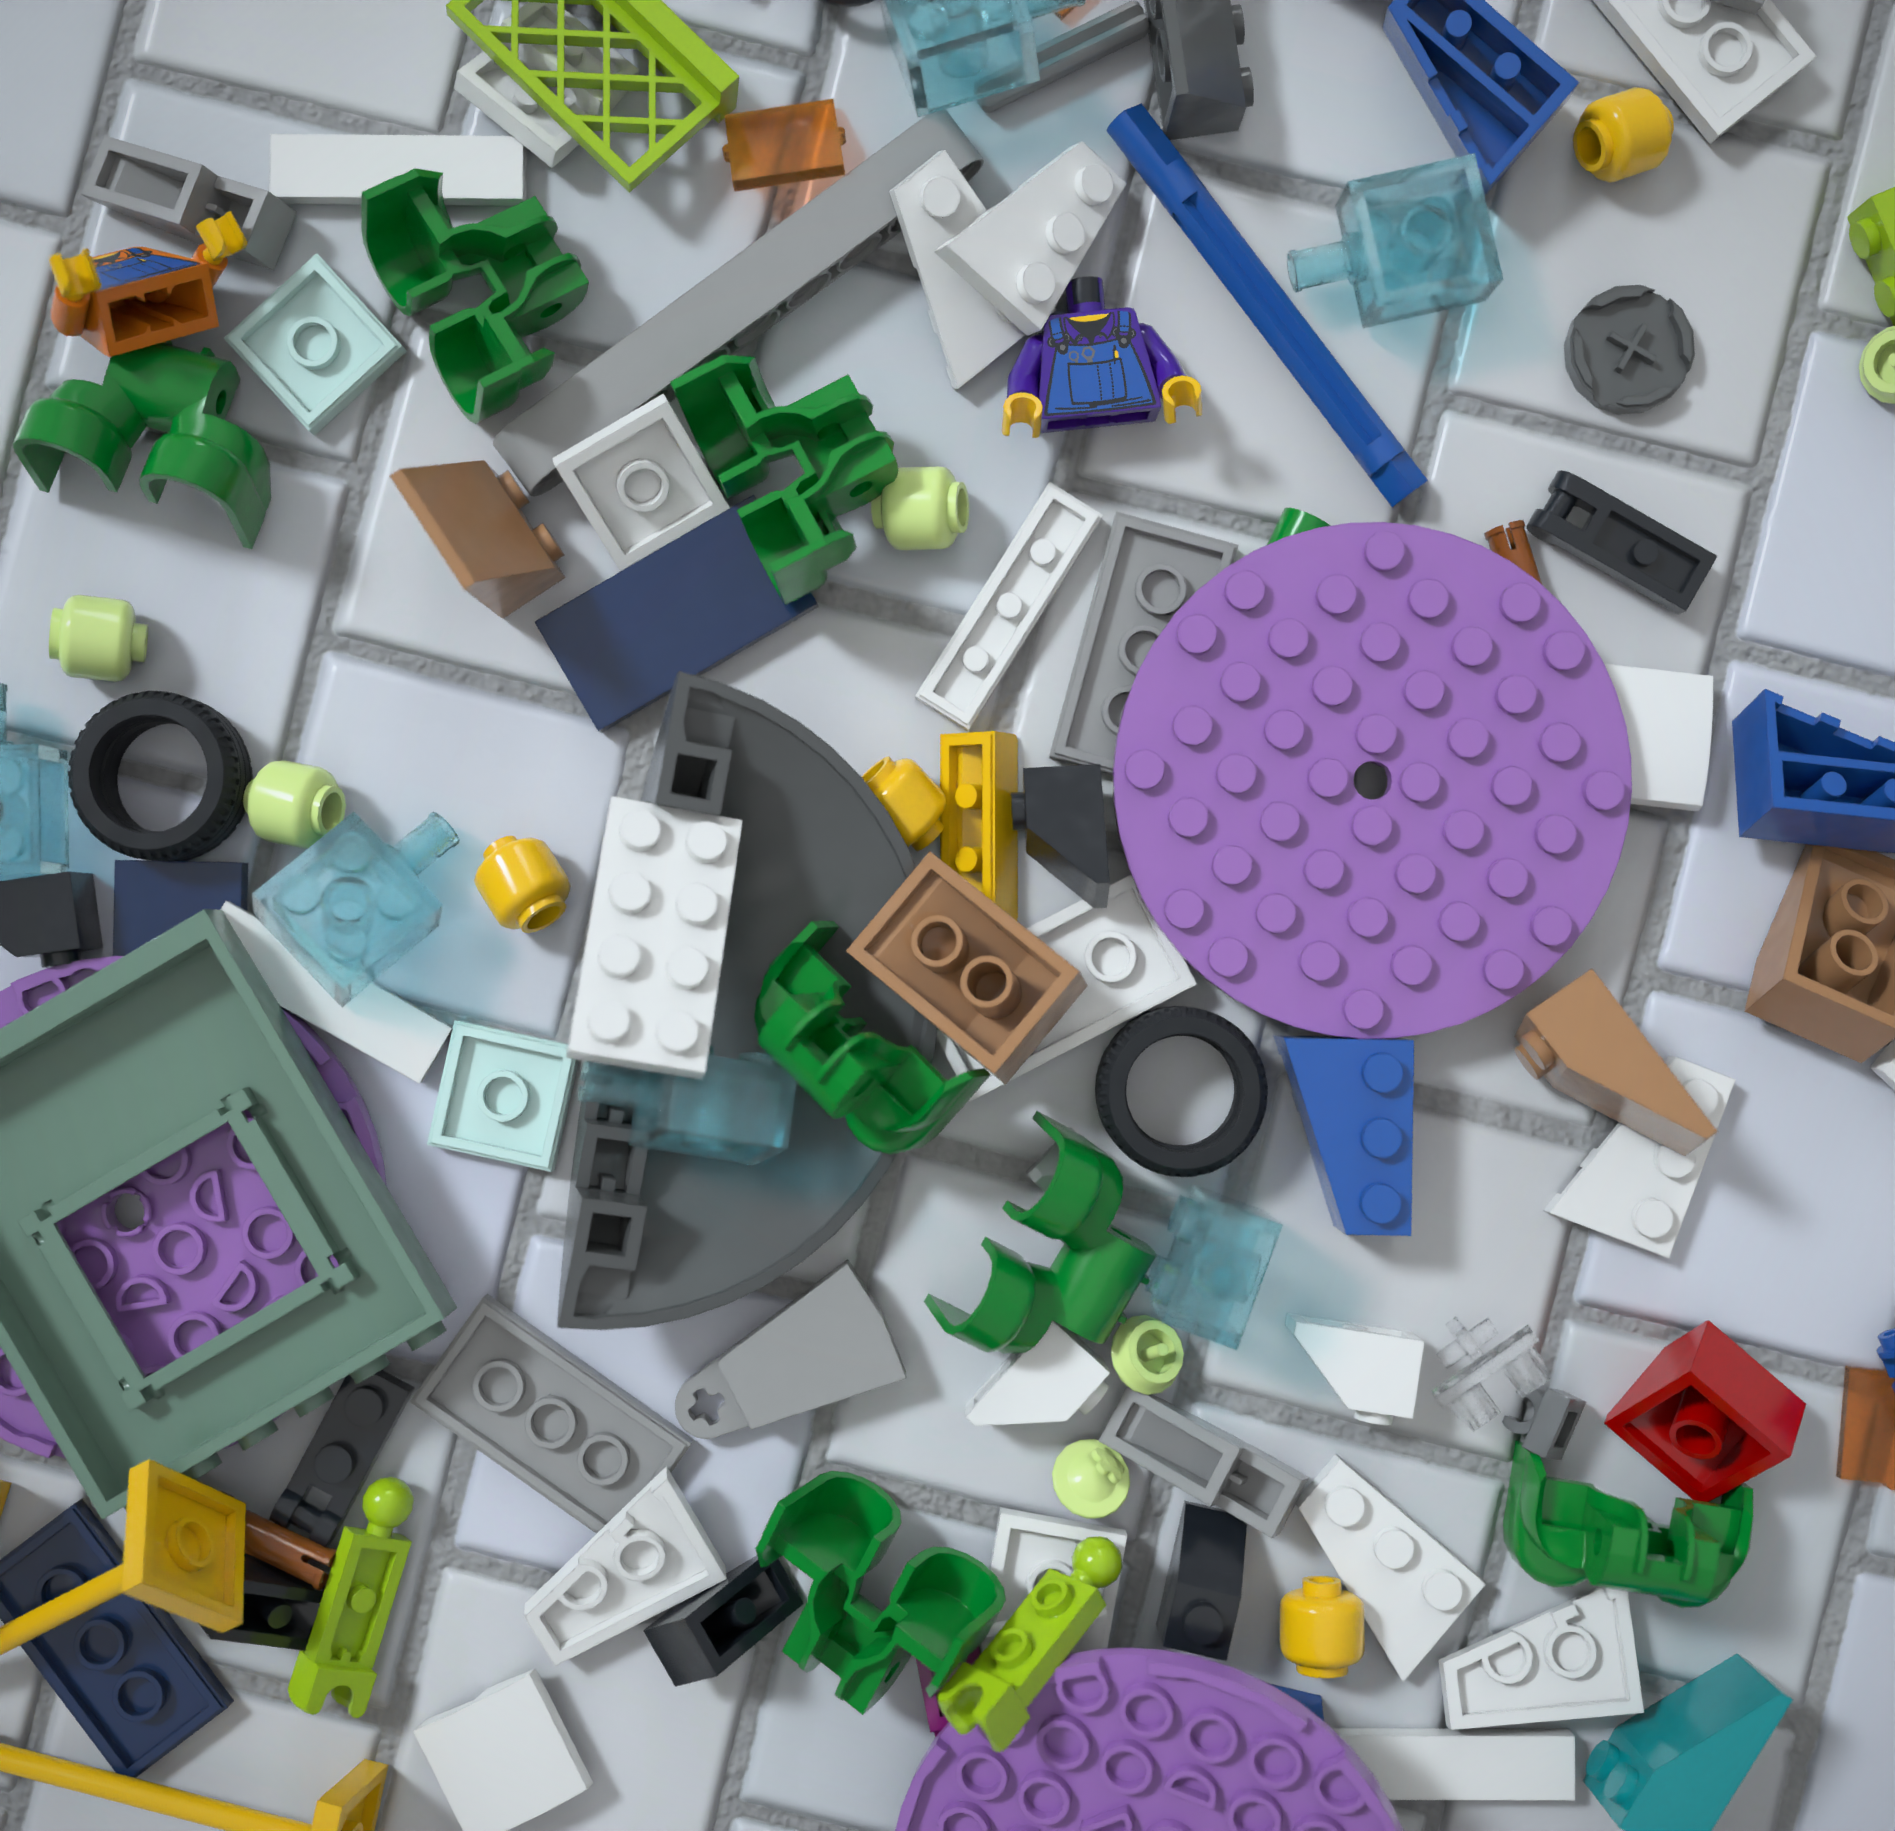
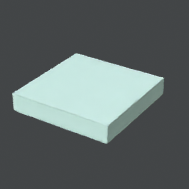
[224,253,407,436]
[427,1020,579,1172]

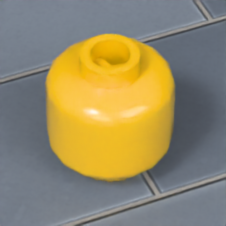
[1573,87,1674,182]
[861,756,946,851]
[474,836,571,933]
[1280,1576,1365,1678]

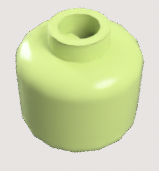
[871,466,969,550]
[49,595,148,682]
[243,760,346,849]

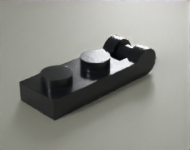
[1526,470,1718,615]
[269,1370,415,1547]

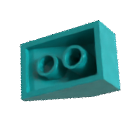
[1583,1653,1793,1831]

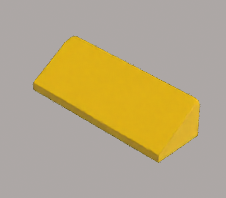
[940,731,1018,921]

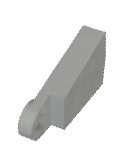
[675,1259,906,1439]

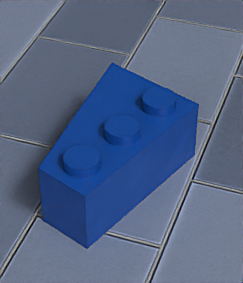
[1382,0,1579,201]
[1732,689,1895,853]
[1273,1035,1414,1236]

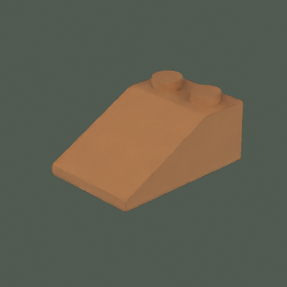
[390,460,566,619]
[1744,844,1895,1063]
[846,851,1088,1085]
[1514,969,1718,1156]

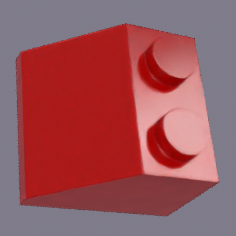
[1604,1320,1806,1502]

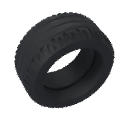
[68,691,253,862]
[1095,1006,1268,1177]

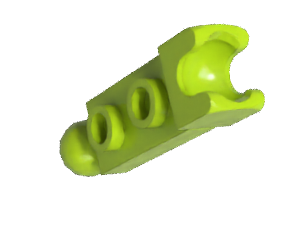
[288,1477,414,1718]
[938,1536,1123,1752]

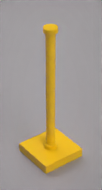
[0,1459,246,1655]
[0,1742,388,1831]

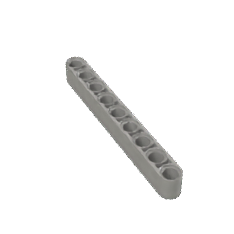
[493,108,984,497]

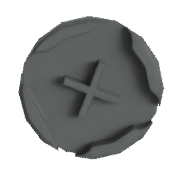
[1564,285,1695,415]

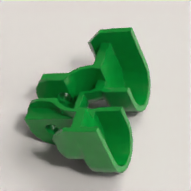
[361,168,589,424]
[12,340,271,549]
[670,355,898,606]
[754,921,991,1155]
[924,1111,1157,1354]
[1503,1441,1753,1608]
[755,1471,1006,1715]

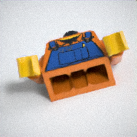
[49,211,248,357]

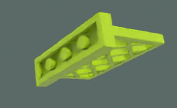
[446,0,739,193]

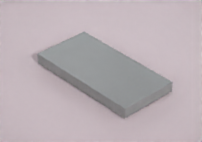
[1049,511,1238,775]
[410,1294,694,1534]

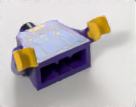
[1002,276,1203,438]

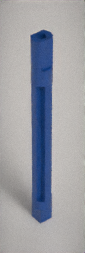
[1106,103,1428,507]

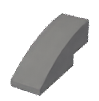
[81,135,297,270]
[1099,1386,1309,1538]

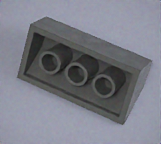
[1144,0,1254,140]

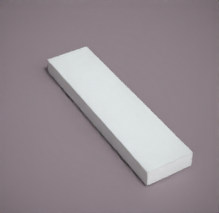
[269,134,527,206]
[915,482,1103,732]
[221,901,453,1084]
[1332,1728,1575,1801]

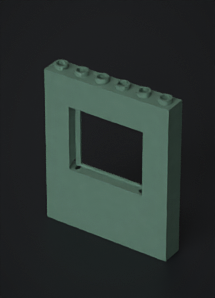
[0,909,457,1520]

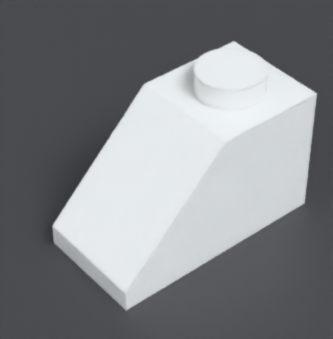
[1285,1312,1424,1425]
[965,1321,1110,1426]

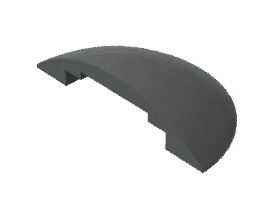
[557,671,937,1330]

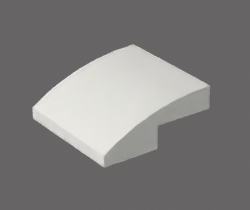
[454,2,640,168]
[1604,664,1713,811]
[413,1668,593,1831]

